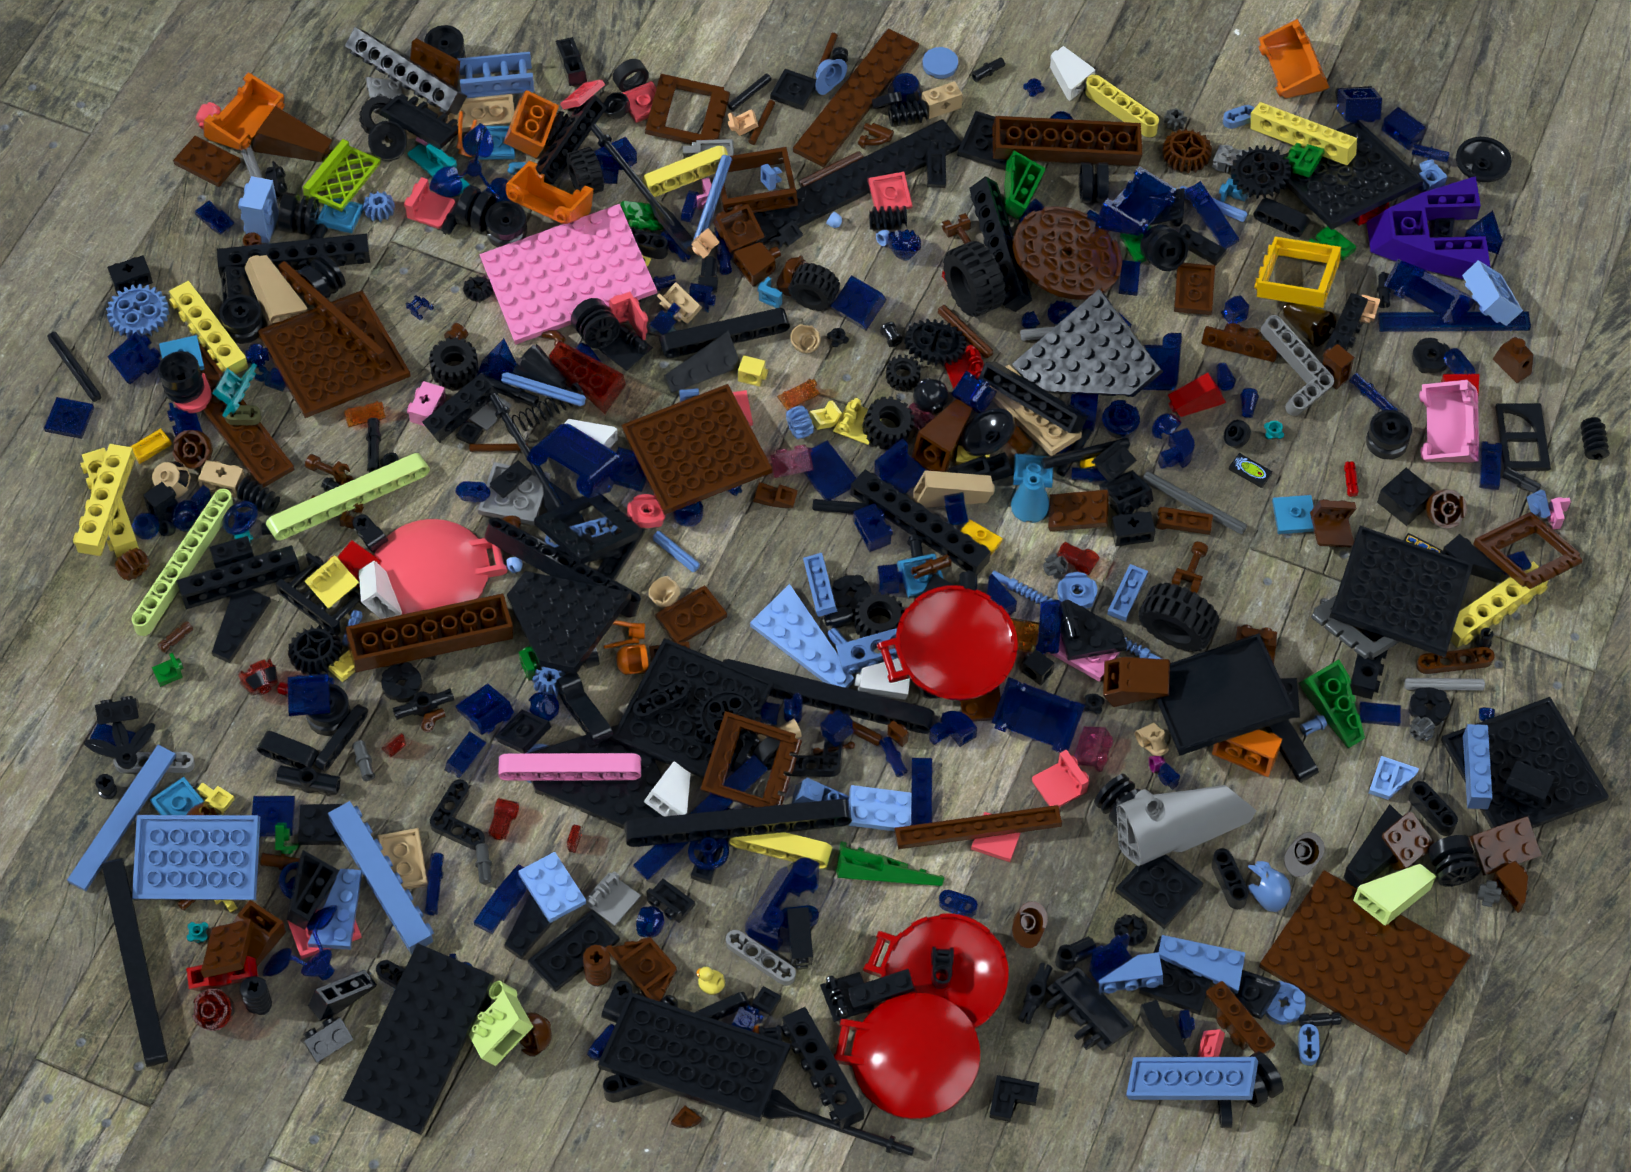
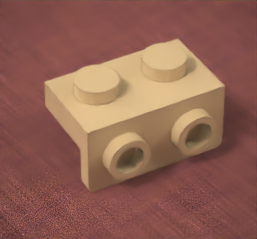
[657,282,703,324]

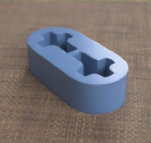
[1223,105,1254,129]
[1298,1024,1320,1066]

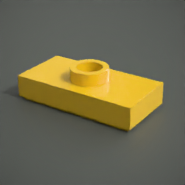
[960,519,1003,555]

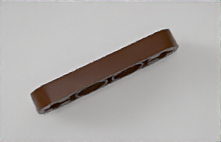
[1416,647,1495,674]

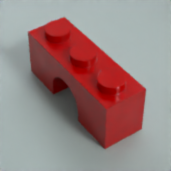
[186,956,258,991]

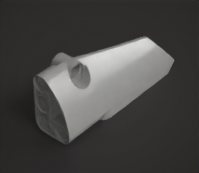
[1116,785,1257,866]

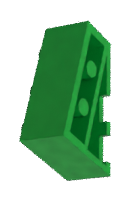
[1003,150,1046,219]

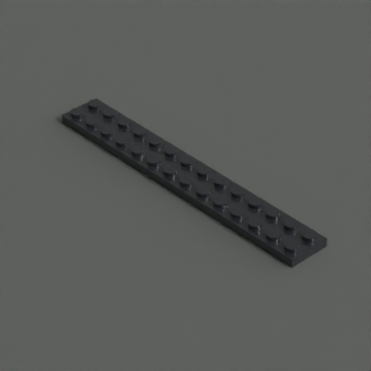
[741,119,961,249]

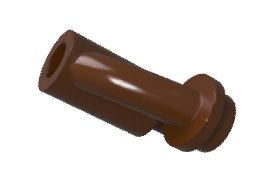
[858,123,894,149]

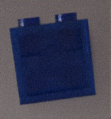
[107,332,162,385]
[456,683,514,735]

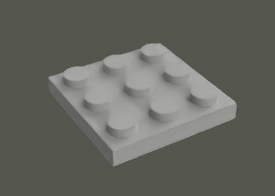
[478,462,551,526]

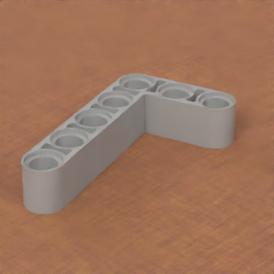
[1261,315,1334,416]

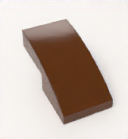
[753,482,798,508]

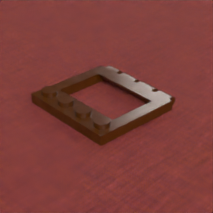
[645,74,730,144]
[1473,512,1582,589]
[700,711,802,807]

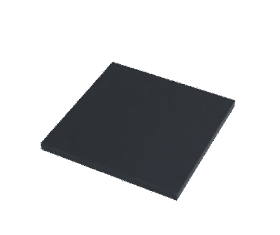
[1155,633,1297,756]

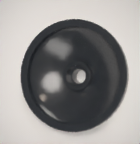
[1456,136,1512,182]
[961,408,1015,456]

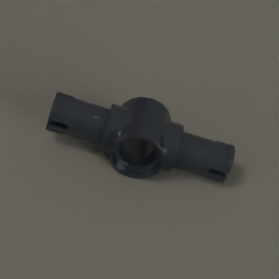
[392,688,455,720]
[1018,963,1053,1024]

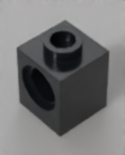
[1022,649,1055,686]

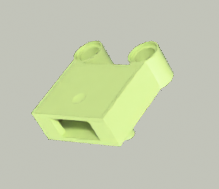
[469,981,533,1066]

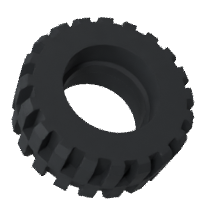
[943,241,1006,317]
[1139,583,1219,652]

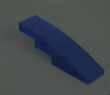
[474,864,528,935]

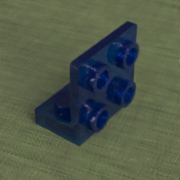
[874,438,927,494]
[1089,933,1132,984]

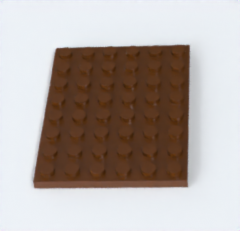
[1259,870,1471,1055]

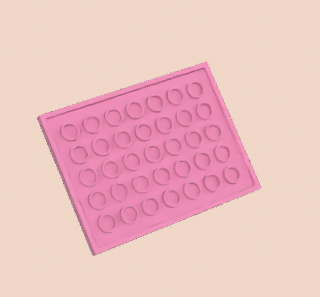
[479,204,657,345]

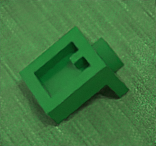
[519,646,538,681]
[152,653,184,687]
[275,823,299,854]

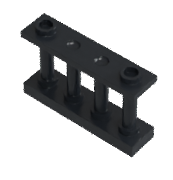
[275,552,367,635]

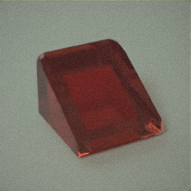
[381,733,406,757]

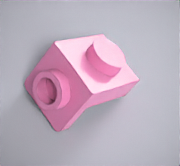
[696,177,712,210]
[1547,497,1571,530]

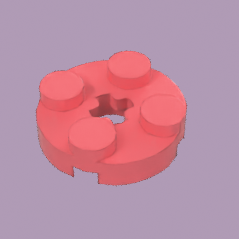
[627,494,666,528]

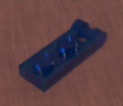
[1479,441,1502,490]
[1036,600,1062,655]

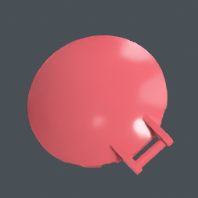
[374,519,507,615]

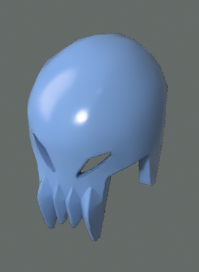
[1248,861,1291,912]

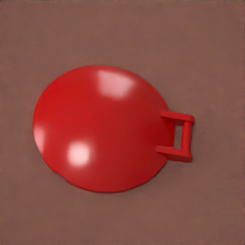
[877,585,1018,700]
[863,913,1009,1028]
[833,993,980,1119]

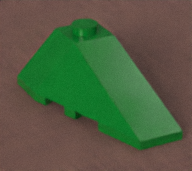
[1299,659,1365,748]

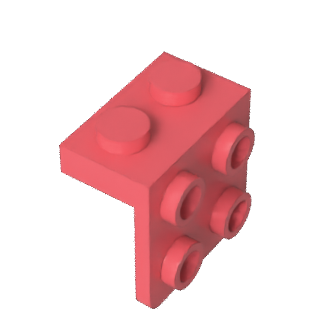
[404,177,455,229]
[609,291,648,341]
[1032,750,1089,807]

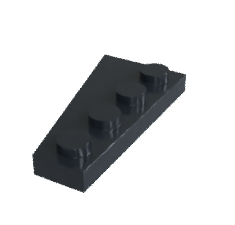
[664,331,740,393]
[212,589,271,663]
[504,893,554,960]

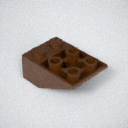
[1103,657,1170,707]
[233,900,286,966]

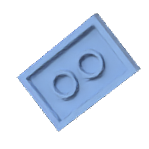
[849,785,912,831]
[518,852,586,923]

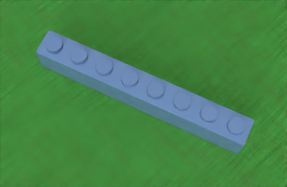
[328,801,434,954]

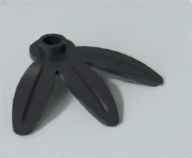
[84,722,156,769]

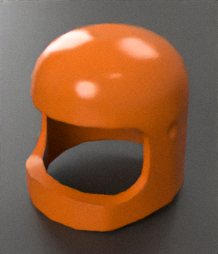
[616,644,648,675]

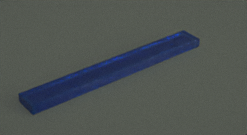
[1378,311,1531,332]
[633,755,768,881]

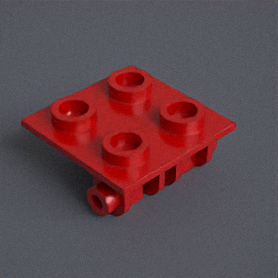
[945,345,984,389]
[328,540,382,588]

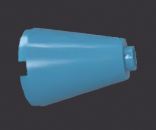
[1011,473,1050,523]

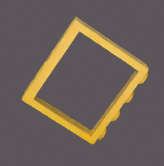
[1254,236,1341,308]

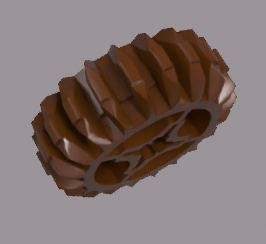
[1162,128,1212,174]

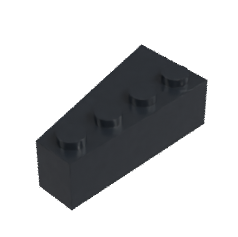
[1343,804,1402,889]

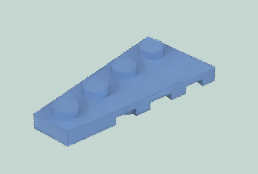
[308,869,362,950]
[1159,935,1245,994]

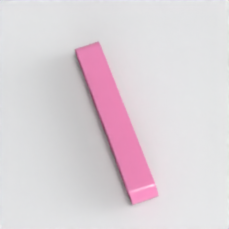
[498,753,641,781]

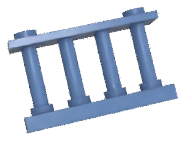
[458,52,534,98]

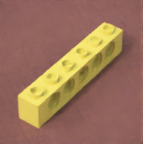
[1251,102,1357,165]
[169,280,248,375]
[73,444,135,556]
[80,448,139,558]
[1450,561,1549,648]

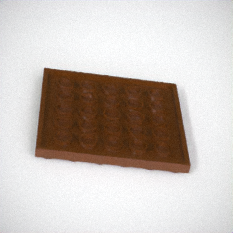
[258,290,411,418]
[621,384,773,515]

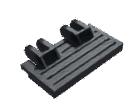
[380,94,458,150]
[1046,967,1134,1051]

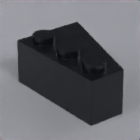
[286,850,340,930]

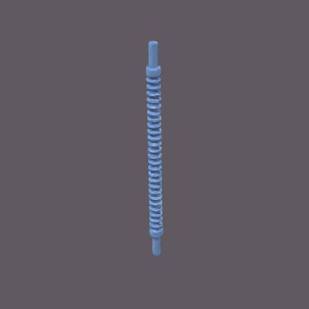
[991,570,1162,659]

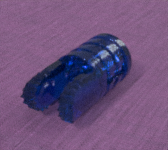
[784,693,802,724]

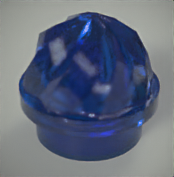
[1021,311,1040,329]

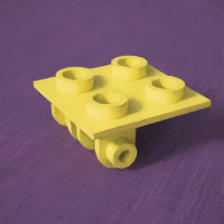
[833,398,882,445]
[305,555,359,609]

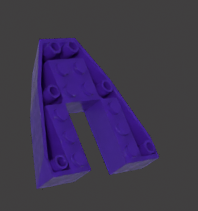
[1366,176,1491,279]

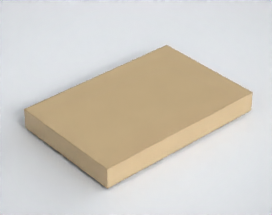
[377,828,428,890]

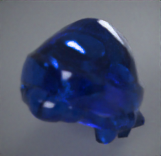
[888,229,922,261]

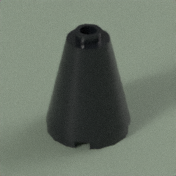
[513,344,567,390]

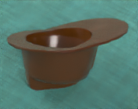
[777,255,807,296]
[1012,901,1048,948]

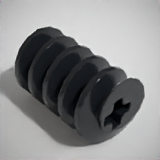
[888,99,928,127]
[869,206,907,230]
[1580,417,1610,460]
[237,476,280,516]
[240,976,272,1015]

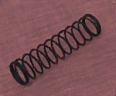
[505,382,585,437]

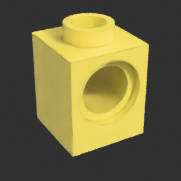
[738,355,768,387]

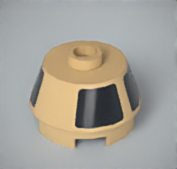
[152,461,191,498]

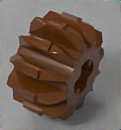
[115,547,150,581]

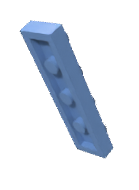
[803,553,837,617]

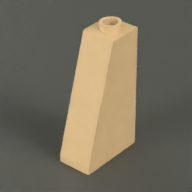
[245,255,308,326]
[913,471,995,508]

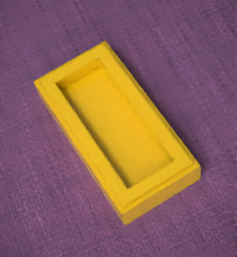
[130,428,172,464]

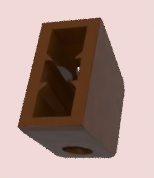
[734,242,781,287]
[1493,337,1534,383]

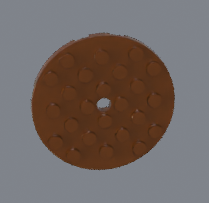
[1013,206,1122,300]

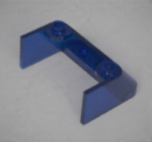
[1384,259,1475,325]

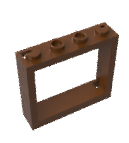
[720,147,798,213]

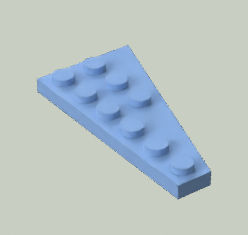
[750,584,854,688]

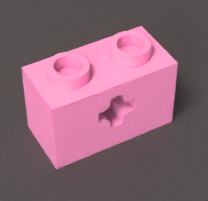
[407,381,446,426]

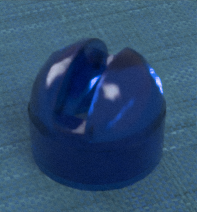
[1478,707,1495,721]

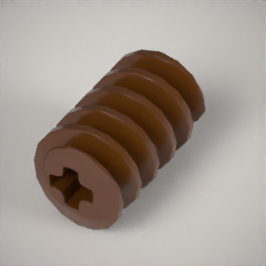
[583,945,612,986]

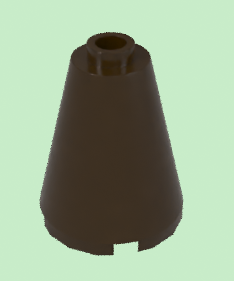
[1283,302,1336,346]

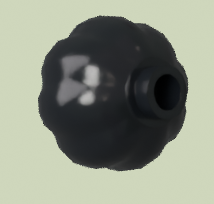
[913,378,948,414]

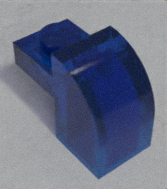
[1158,428,1195,469]
[929,711,977,747]

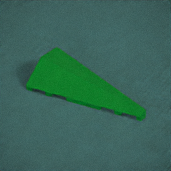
[836,841,944,886]

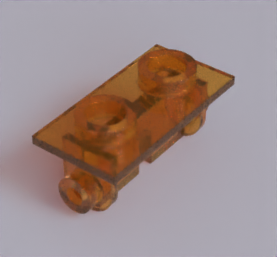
[777,379,820,411]
[344,401,386,428]

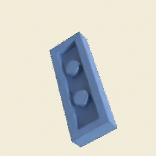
[1107,564,1148,622]

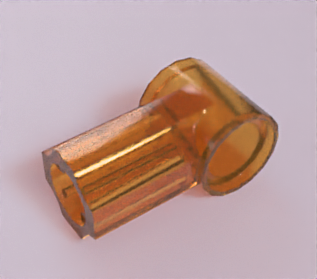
[1008,418,1032,454]

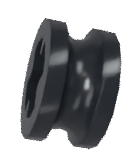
[832,47,848,63]

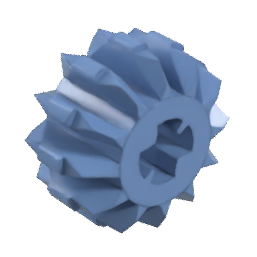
[363,190,395,222]
[786,405,814,439]
[532,667,566,699]

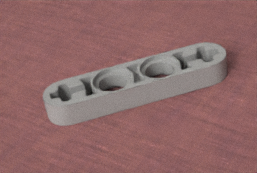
[113,752,195,773]
[726,930,796,986]

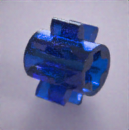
[245,344,269,368]

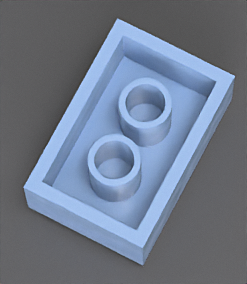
[238,176,279,243]
[1462,260,1523,326]

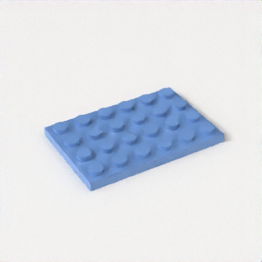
[132,815,260,900]

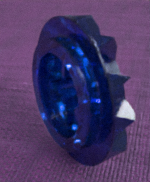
[1047,299,1077,325]

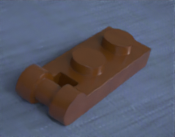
[1156,507,1213,535]

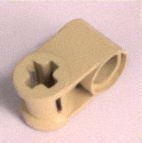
[1135,723,1169,756]

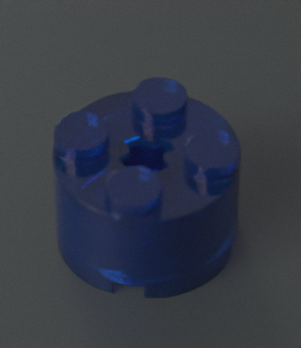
[951,371,997,414]

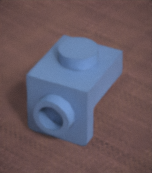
[1526,490,1551,518]

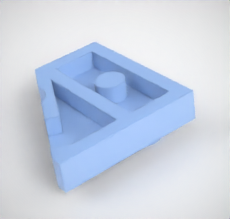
[1369,756,1419,800]

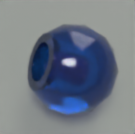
[132,513,159,540]

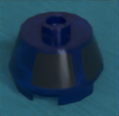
[888,73,923,107]
[1102,400,1140,439]

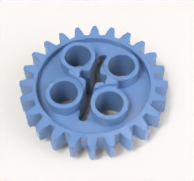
[106,284,169,339]

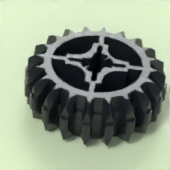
[288,625,343,676]

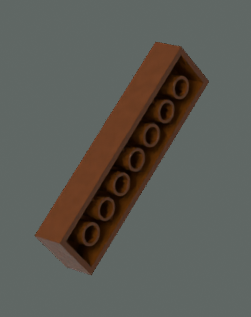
[992,116,1142,166]
[346,593,513,673]

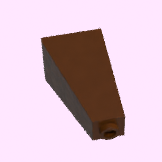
[252,106,333,162]
[911,399,972,472]

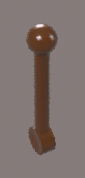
[813,741,855,756]

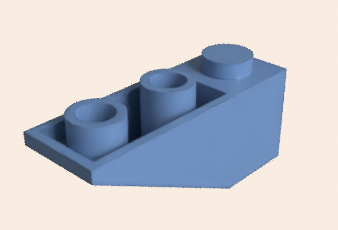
[791,778,849,804]
[1099,952,1163,994]

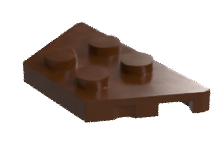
[605,937,677,1002]

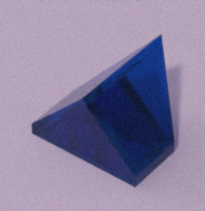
[1465,210,1503,254]
[477,338,517,382]

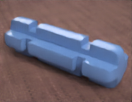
[342,610,363,647]

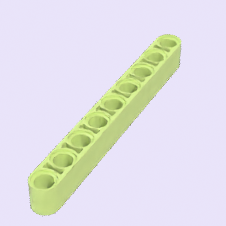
[266,453,430,541]
[132,489,234,636]

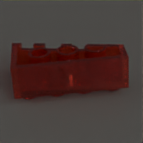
[549,341,626,414]

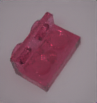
[770,445,813,478]
[1074,726,1113,772]

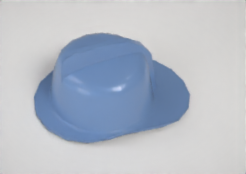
[816,59,847,95]

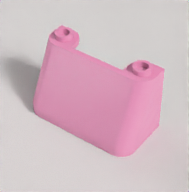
[1419,380,1479,463]

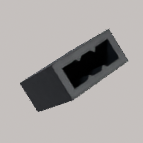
[786,907,813,970]

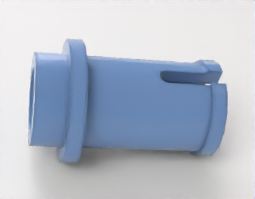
[1300,715,1327,736]

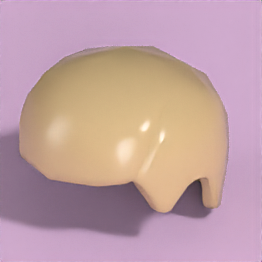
[790,324,821,353]
[648,576,680,608]

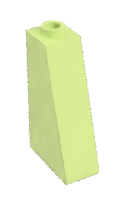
[1353,864,1436,926]

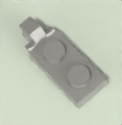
[683,139,734,156]

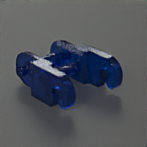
[406,295,434,320]

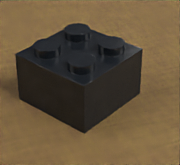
[1377,467,1436,526]

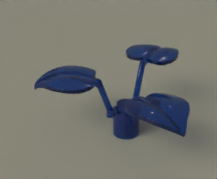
[430,123,511,202]
[263,905,338,981]

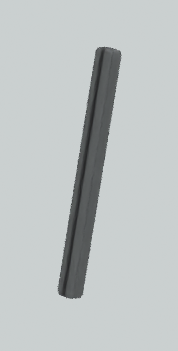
[1143,471,1247,534]

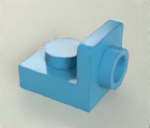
[1219,178,1248,202]
[757,277,782,308]

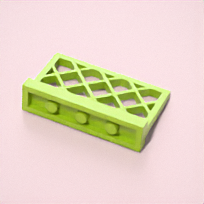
[303,139,381,212]

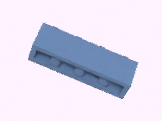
[1463,724,1492,809]

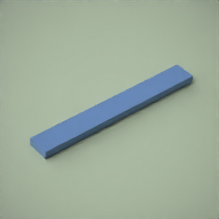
[67,745,176,892]

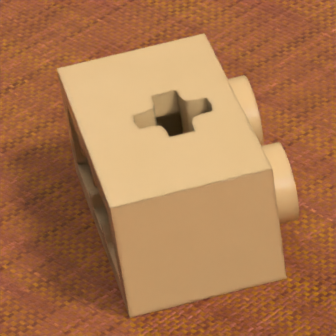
[922,81,963,119]
[198,460,245,498]

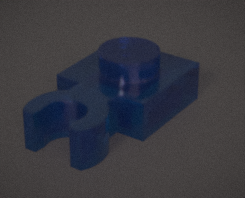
[255,366,286,392]

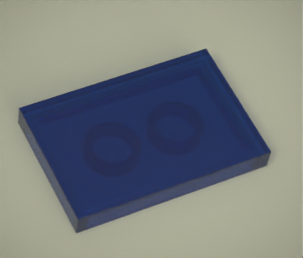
[795,440,856,500]

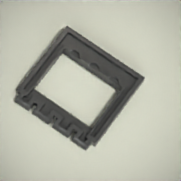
[1311,596,1399,659]

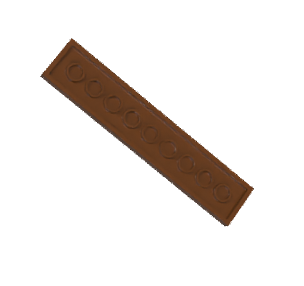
[793,28,919,167]
[198,341,295,488]

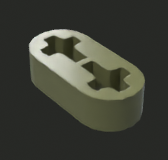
[224,405,262,425]

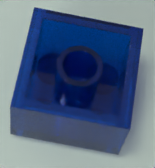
[1337,88,1382,123]
[831,275,887,331]

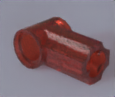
[1057,542,1100,575]
[488,798,519,840]

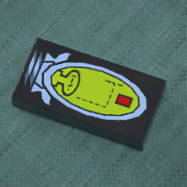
[1229,453,1273,488]

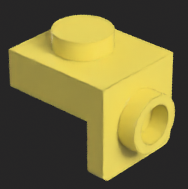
[809,401,842,430]

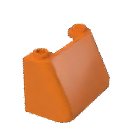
[1258,19,1330,98]
[204,72,285,151]
[506,161,594,224]

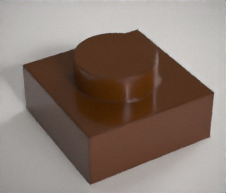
[887,720,908,747]

